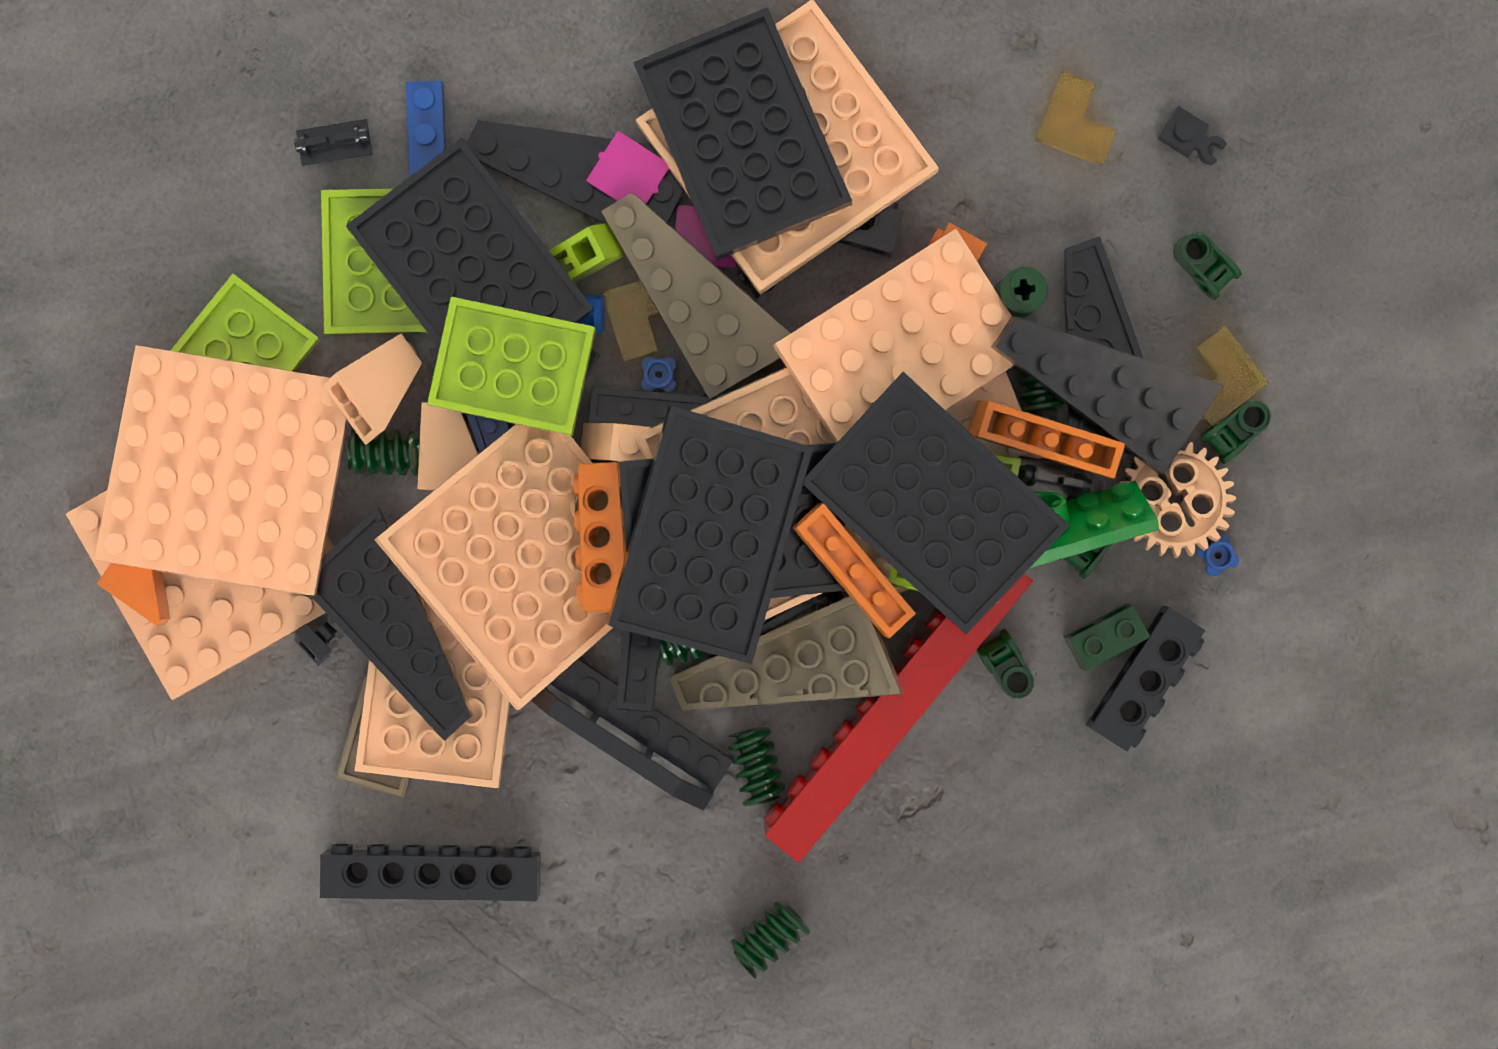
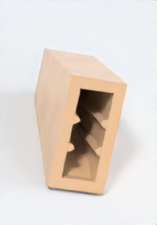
[323,333,422,445]
[418,403,480,490]
[581,423,651,462]

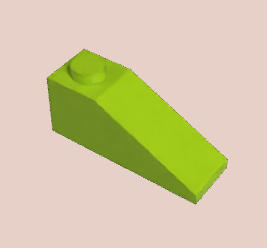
[549,223,626,283]

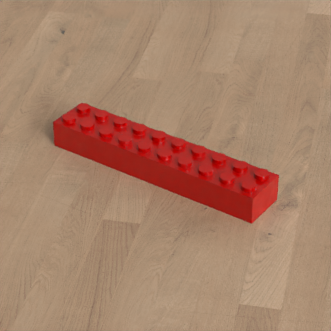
[764,573,1033,863]

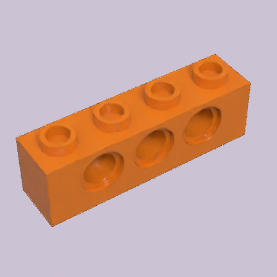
[968,400,1125,479]
[573,462,625,614]

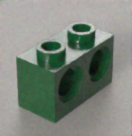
[1063,604,1150,671]

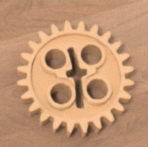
[1120,442,1236,558]

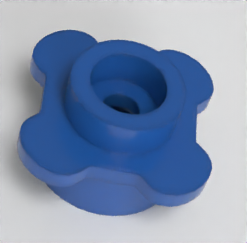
[641,356,677,392]
[1197,535,1239,576]

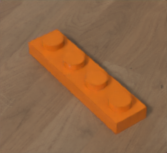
[792,503,916,638]

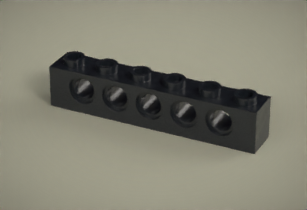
[320,843,541,901]

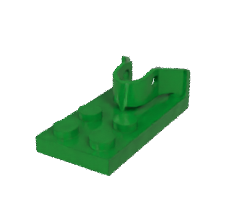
[1029,481,1160,569]

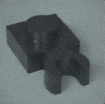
[1158,106,1227,166]

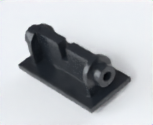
[294,119,373,166]
[1018,456,1092,501]

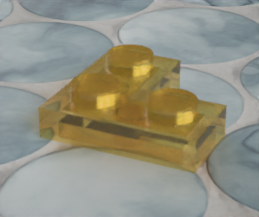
[1035,71,1116,166]
[602,280,660,362]
[1195,326,1269,427]

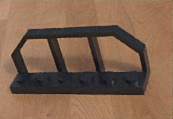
[531,658,734,811]

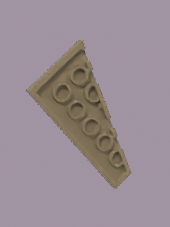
[601,193,791,399]
[669,596,904,711]

